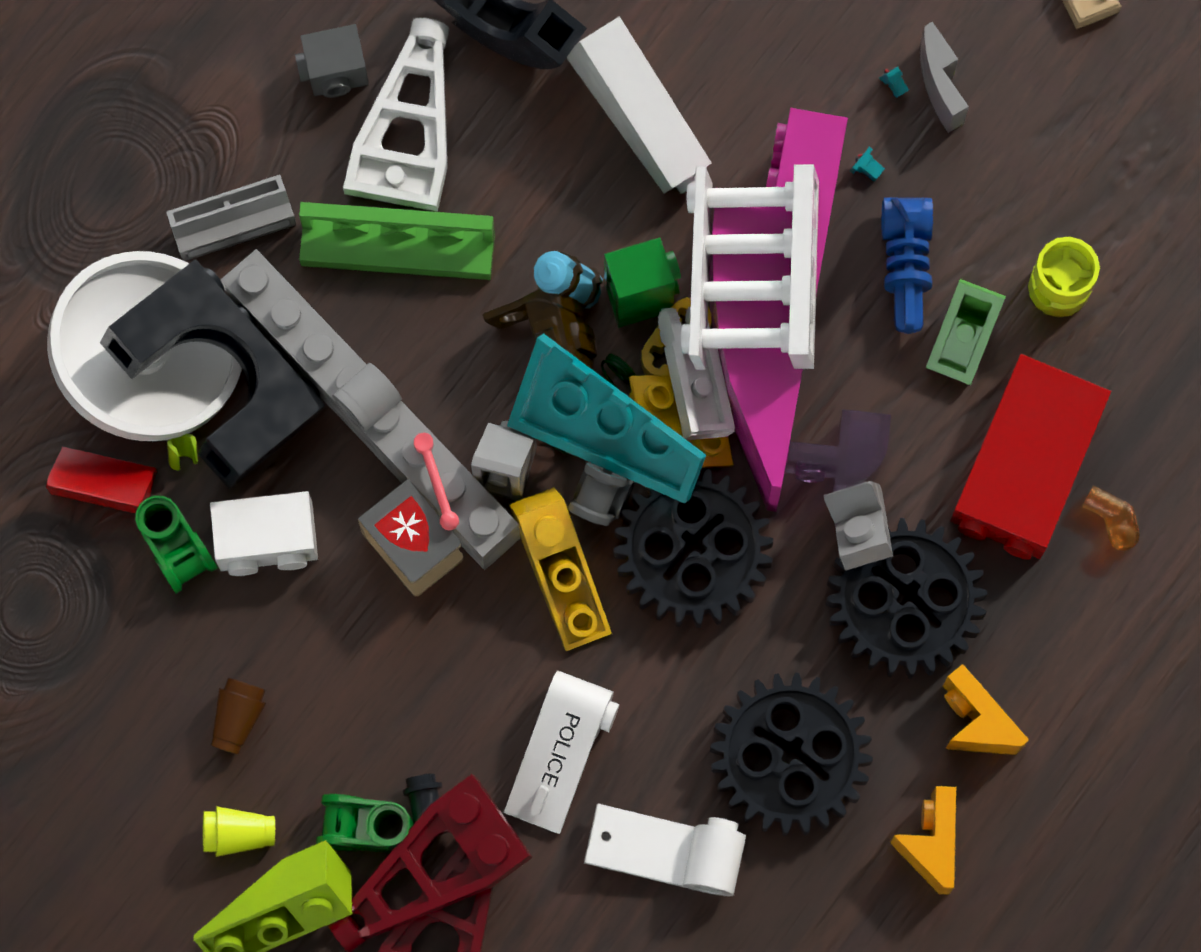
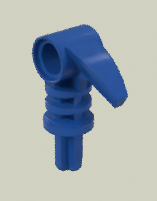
[881,197,933,334]

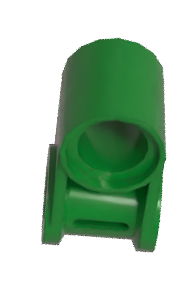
[135,495,218,594]
[316,794,414,853]

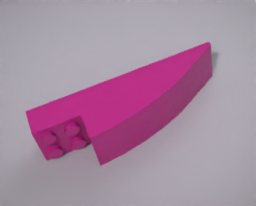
[709,108,848,512]

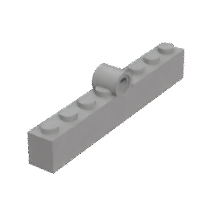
[221,249,521,570]

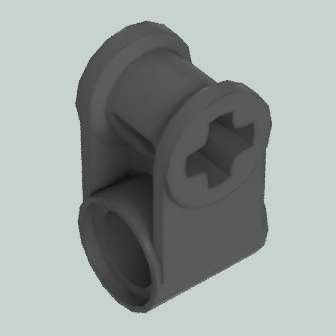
[568,462,635,526]

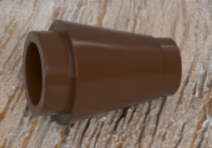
[211,677,266,755]

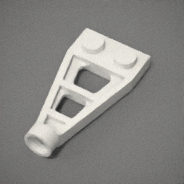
[343,18,449,212]

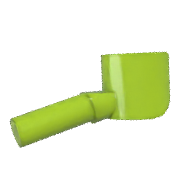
[167,433,198,471]

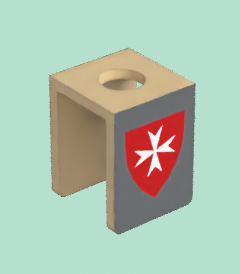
[358,479,463,596]

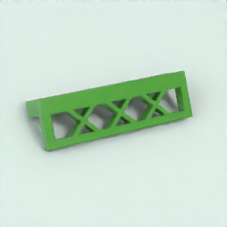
[299,202,495,280]

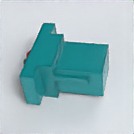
[879,67,909,97]
[850,146,885,182]

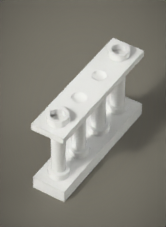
[681,164,819,370]

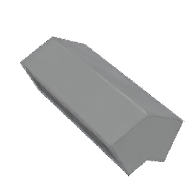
[166,175,297,261]

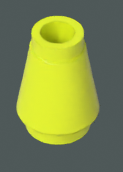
[203,806,275,857]

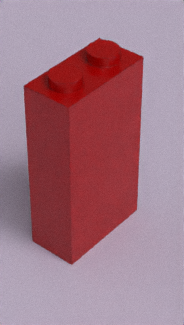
[950,354,1111,560]

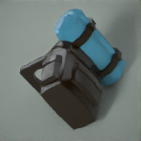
[482,251,603,371]

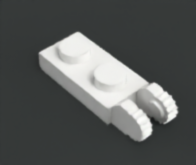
[658,307,735,440]

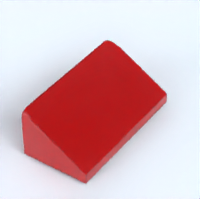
[46,446,157,514]

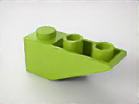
[194,840,352,952]

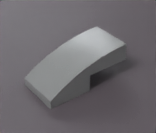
[920,22,969,133]

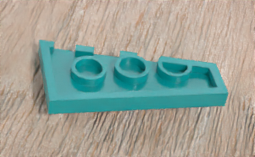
[507,333,706,504]

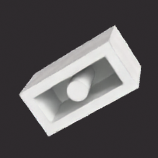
[210,491,318,576]

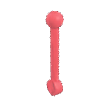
[414,432,459,531]

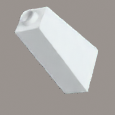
[567,16,712,194]

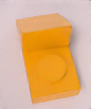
[943,664,1029,755]
[890,786,956,895]

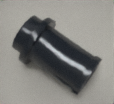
[402,773,447,836]

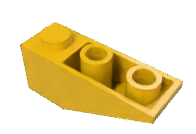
[509,487,612,651]

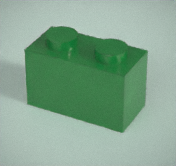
[604,237,681,328]

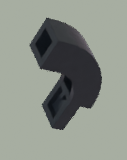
[433,0,587,70]

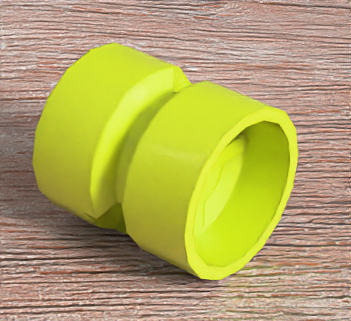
[1028,237,1100,317]

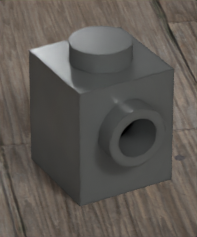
[295,24,369,97]

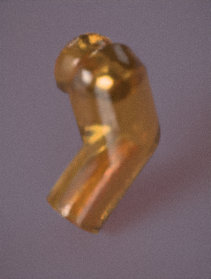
[1082,485,1140,551]

